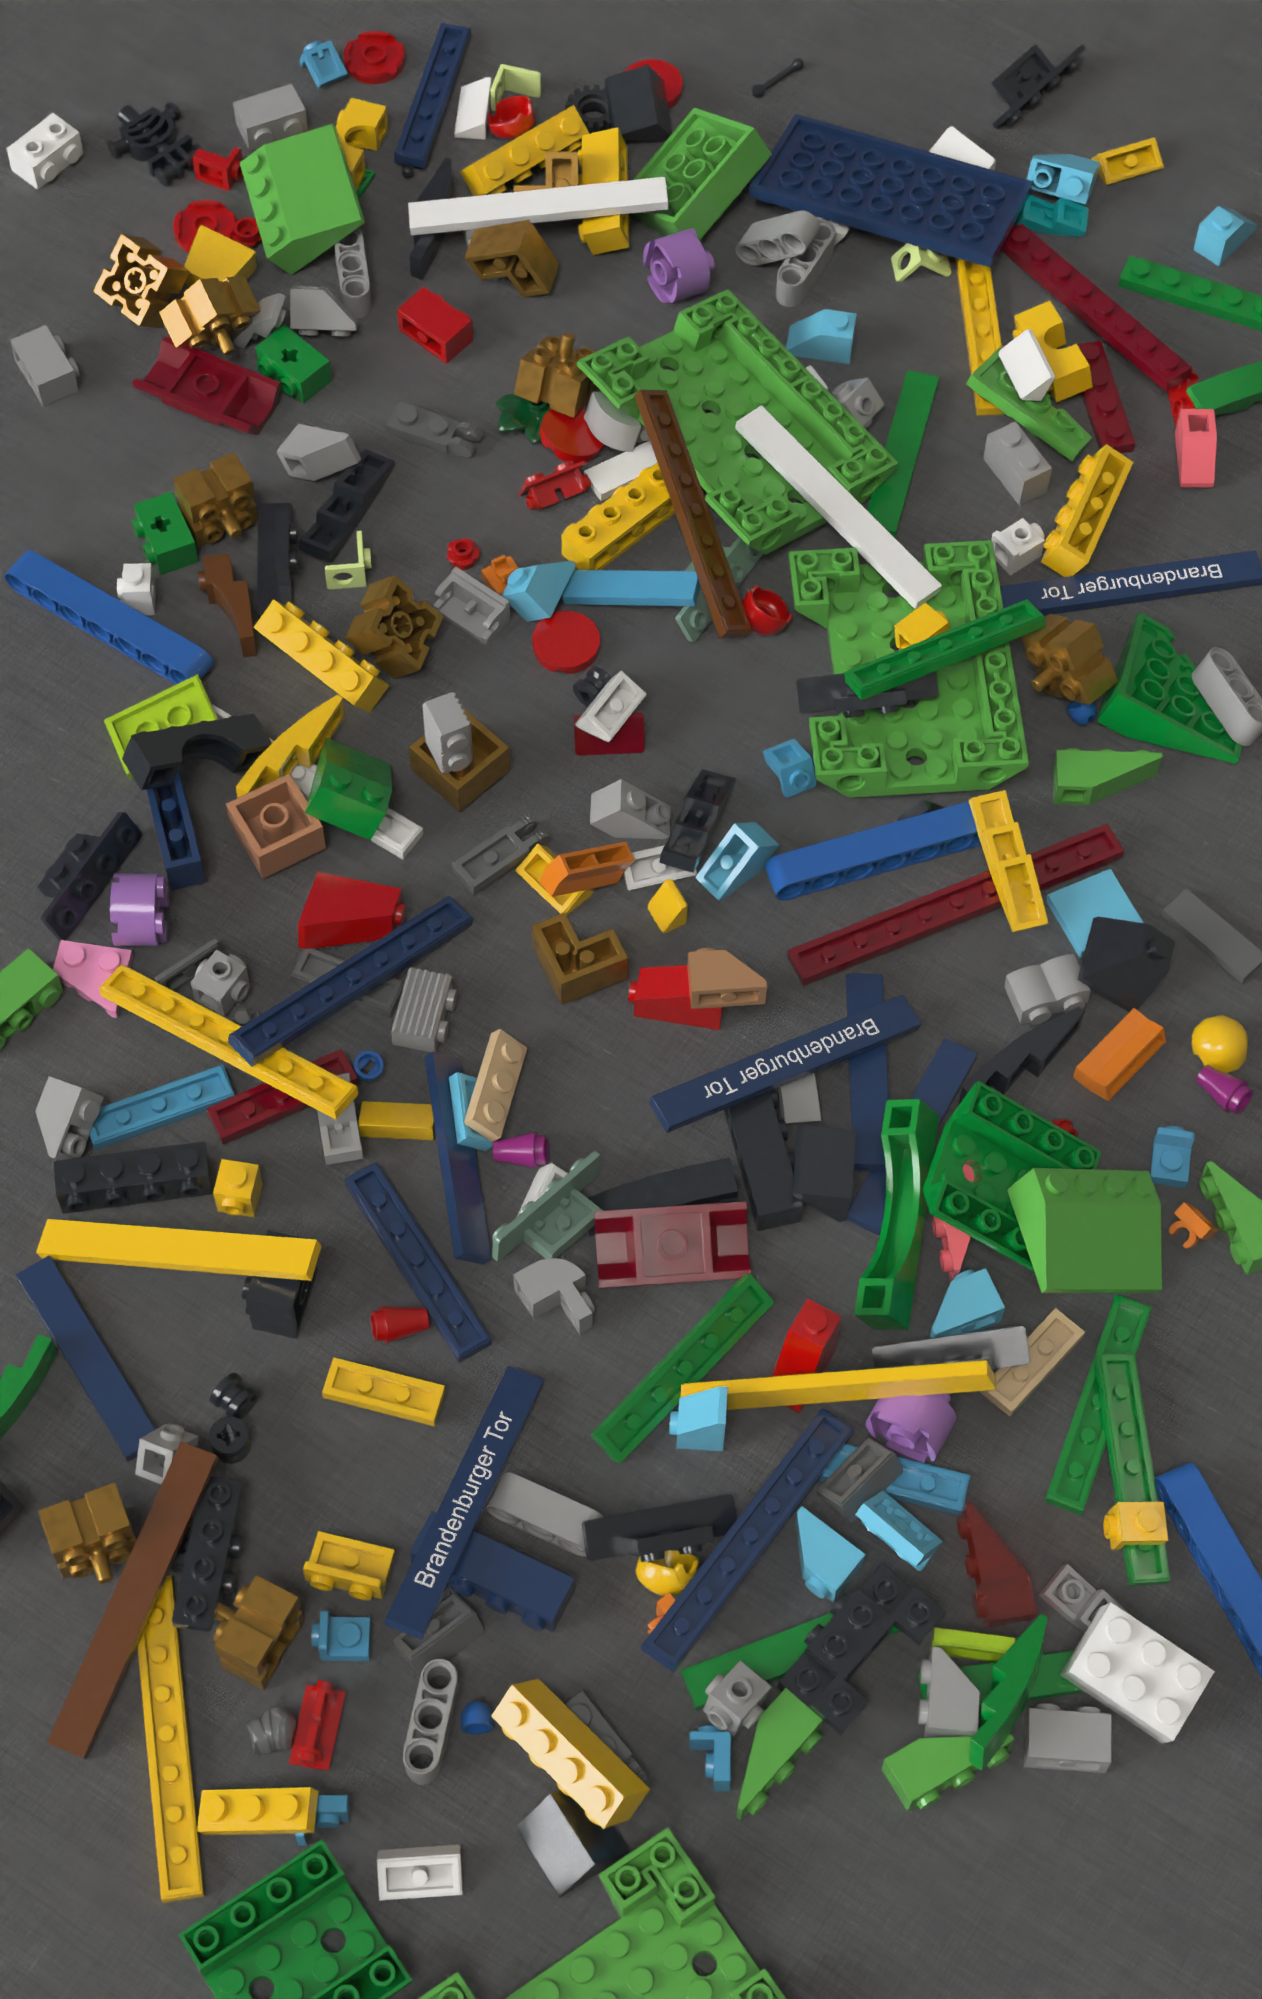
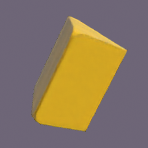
[648,879,688,933]

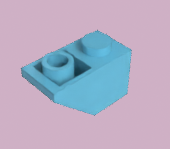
[1027,154,1101,204]

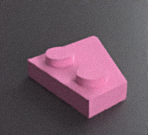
[53,940,133,1018]

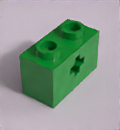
[255,325,332,404]
[131,491,198,575]

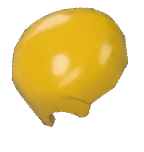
[1191,1015,1248,1073]
[635,1550,699,1596]

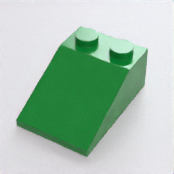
[305,737,392,840]

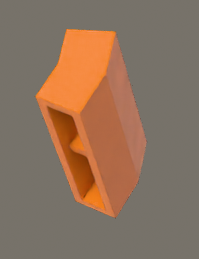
[539,841,635,897]
[1073,1008,1166,1102]

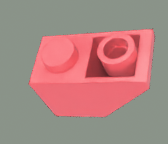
[1174,409,1217,487]

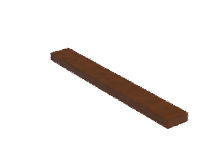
[634,390,752,638]
[47,1441,219,1760]

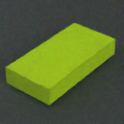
[930,1628,1015,1662]

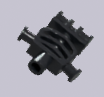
[107,102,203,186]

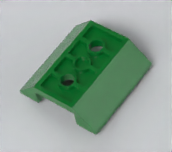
[922,1081,1102,1272]
[178,1839,413,1999]

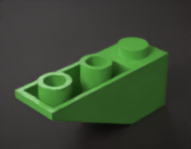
[1052,748,1162,805]
[0,948,63,1050]
[1199,1161,1262,1276]
[736,1688,823,1821]
[881,1734,1015,1812]

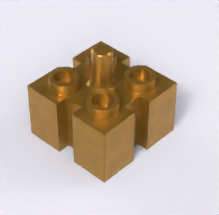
[93,234,190,328]
[159,276,261,355]
[514,332,600,417]
[173,452,258,548]
[345,575,444,679]
[1021,614,1118,705]
[38,1482,136,1584]
[213,1575,305,1691]

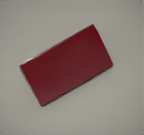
[574,712,645,756]

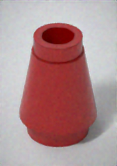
[370,1306,429,1344]

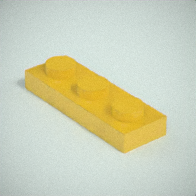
[322,1357,445,1426]
[197,1787,319,1835]

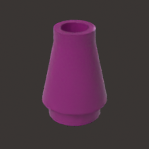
[1196,1065,1253,1114]
[493,1131,549,1169]

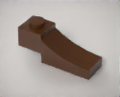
[198,554,257,657]

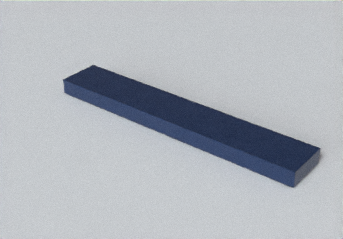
[394,23,471,168]
[845,974,888,1170]
[846,1038,978,1236]
[424,1051,492,1265]
[344,1162,492,1363]
[16,1256,155,1462]

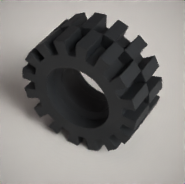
[565,84,612,134]

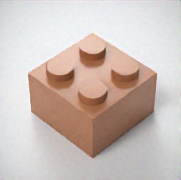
[226,773,326,879]

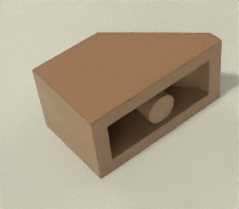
[687,948,767,1009]

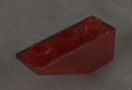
[957,1502,1037,1628]

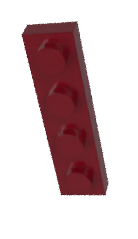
[1069,340,1135,453]
[206,1048,358,1145]

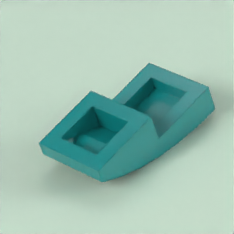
[1017,195,1089,236]

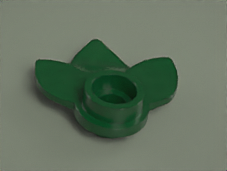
[496,393,550,445]

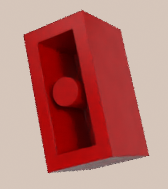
[397,286,473,364]

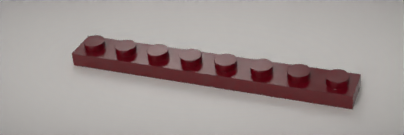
[1000,224,1192,391]

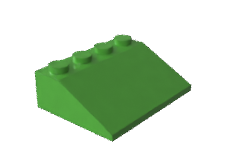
[630,108,772,241]
[240,124,365,275]
[1007,1168,1162,1293]

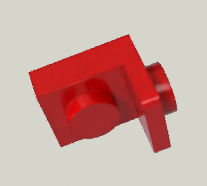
[193,147,243,191]

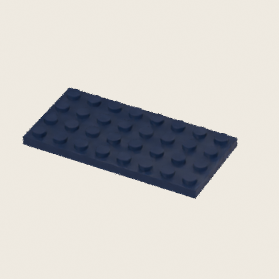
[749,114,1033,267]

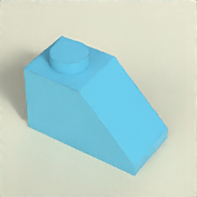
[1193,206,1258,266]
[786,309,857,364]
[502,561,576,622]
[695,822,779,901]
[930,1268,1005,1338]
[669,1386,728,1451]
[795,1507,865,1602]

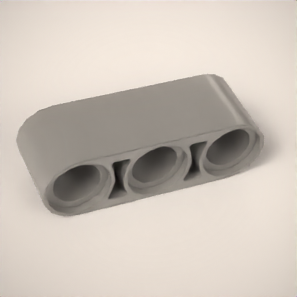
[735,211,820,266]
[776,219,836,307]
[334,228,371,319]
[1191,647,1262,746]
[486,1472,603,1557]
[403,1659,459,1785]

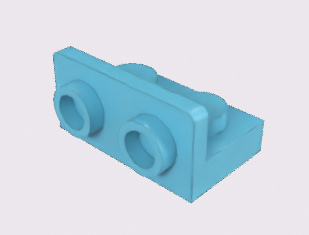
[855,1491,943,1571]

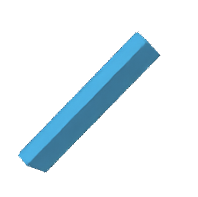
[562,570,701,606]
[89,1064,235,1150]
[819,1444,970,1516]

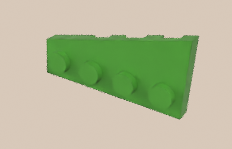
[966,347,1092,462]

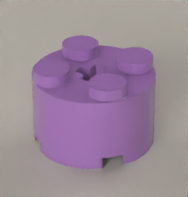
[643,228,715,303]
[110,873,169,946]
[866,1393,957,1463]

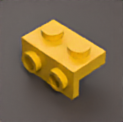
[303,1531,395,1601]

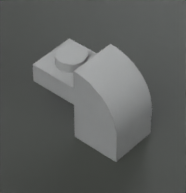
[584,392,650,452]
[317,1073,363,1165]
[513,1258,595,1335]

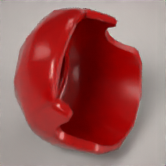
[488,95,535,140]
[742,585,792,636]

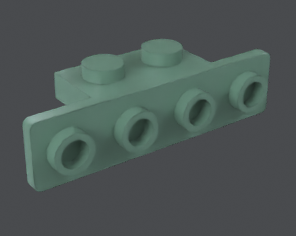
[676,537,764,642]
[492,1151,603,1262]

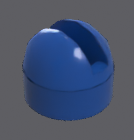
[1066,701,1097,726]
[353,1051,384,1082]
[460,1701,493,1734]

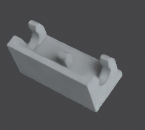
[433,567,510,645]

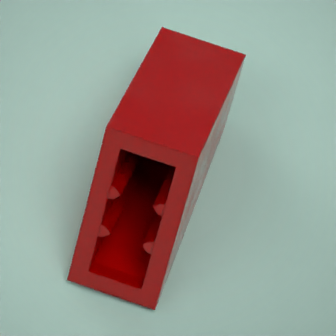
[298,872,407,949]
[628,965,724,1030]
[772,1298,842,1414]

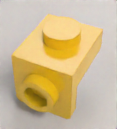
[1103,1502,1168,1550]

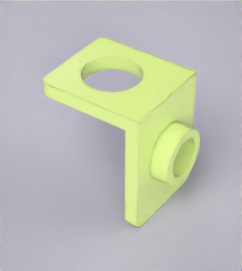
[490,64,542,111]
[891,243,951,282]
[325,531,372,589]

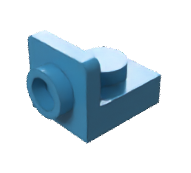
[299,40,348,89]
[763,738,817,798]
[1149,1126,1195,1188]
[312,1610,371,1661]
[690,1726,731,1792]
[295,1795,350,1846]

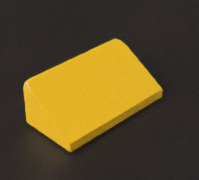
[1091,137,1164,185]
[515,843,594,916]
[358,1101,435,1140]

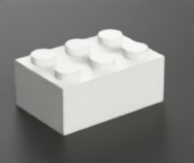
[1060,1603,1215,1744]

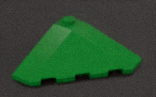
[1097,612,1242,764]

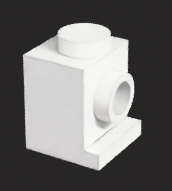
[991,518,1045,576]
[117,563,156,615]

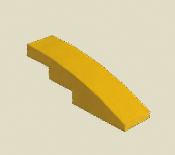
[236,695,345,798]
[969,790,1048,932]

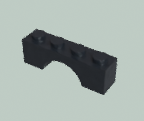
[122,713,272,791]

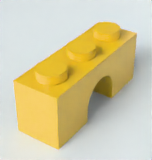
[336,98,388,191]
[1012,301,1093,403]

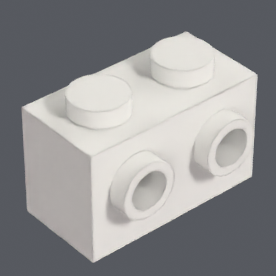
[7,113,84,190]

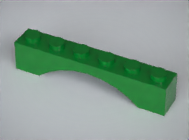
[854,1099,939,1330]

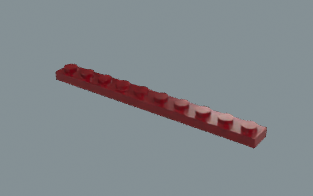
[787,823,1124,986]

